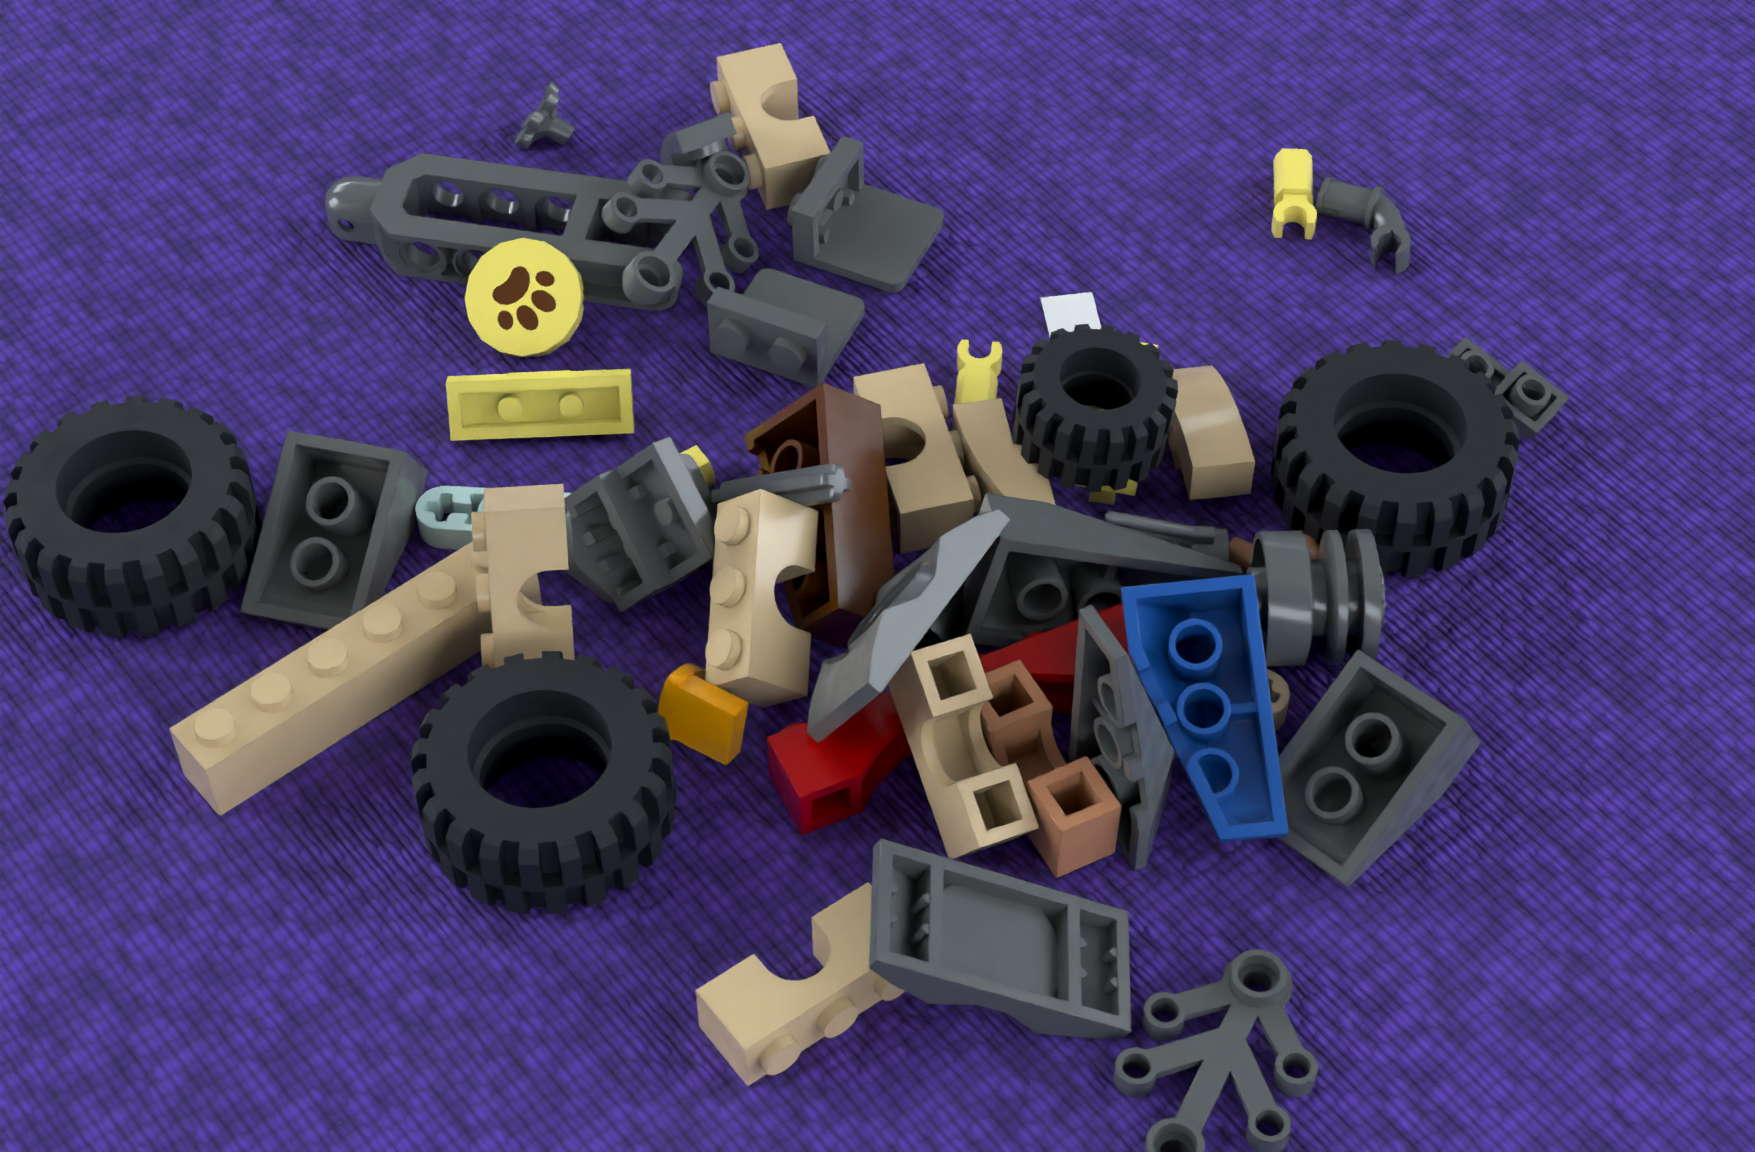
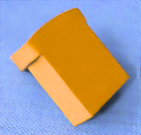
[658,663,749,766]

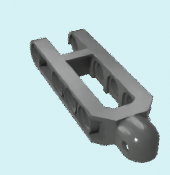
[324,153,694,311]

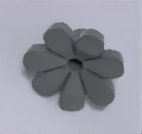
[514,81,575,150]

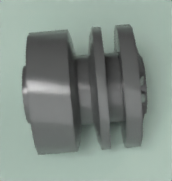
[1246,529,1385,667]

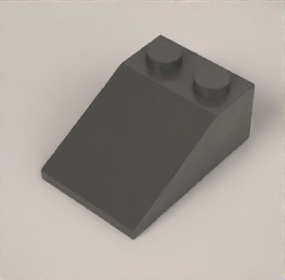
[240,430,428,631]
[1276,650,1481,887]

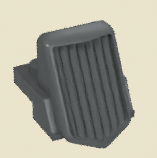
[564,437,717,612]

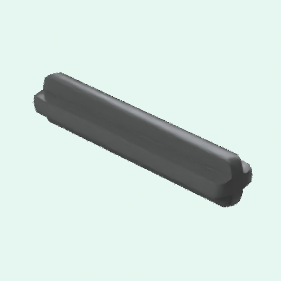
[711,463,852,506]

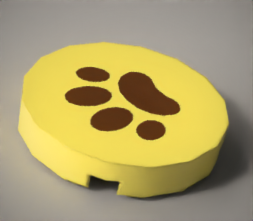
[464,238,584,358]

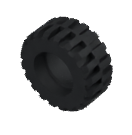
[1271,340,1520,578]
[3,396,262,638]
[411,651,676,915]

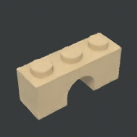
[710,43,830,210]
[853,363,982,554]
[471,484,575,669]
[705,489,818,708]
[888,634,1039,860]
[696,882,905,1086]

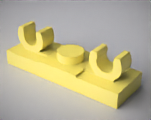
[446,369,635,441]

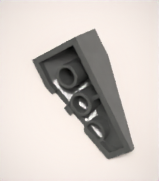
[960,493,1243,648]
[1068,605,1177,871]

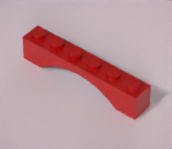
[767,603,1150,836]

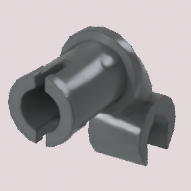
[1316,177,1411,275]

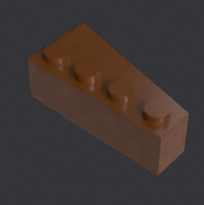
[744,382,894,649]

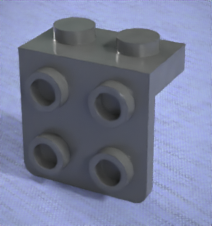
[787,136,944,293]
[707,268,865,387]

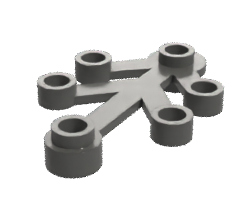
[602,150,759,305]
[1114,949,1318,1152]

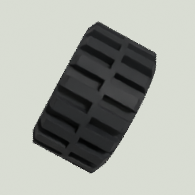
[1012,324,1178,492]

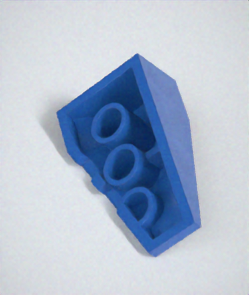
[1121,574,1289,843]

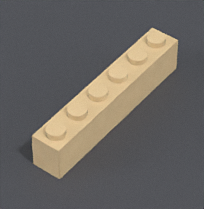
[169,541,542,816]

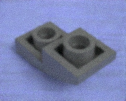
[660,112,737,167]
[1446,337,1569,439]

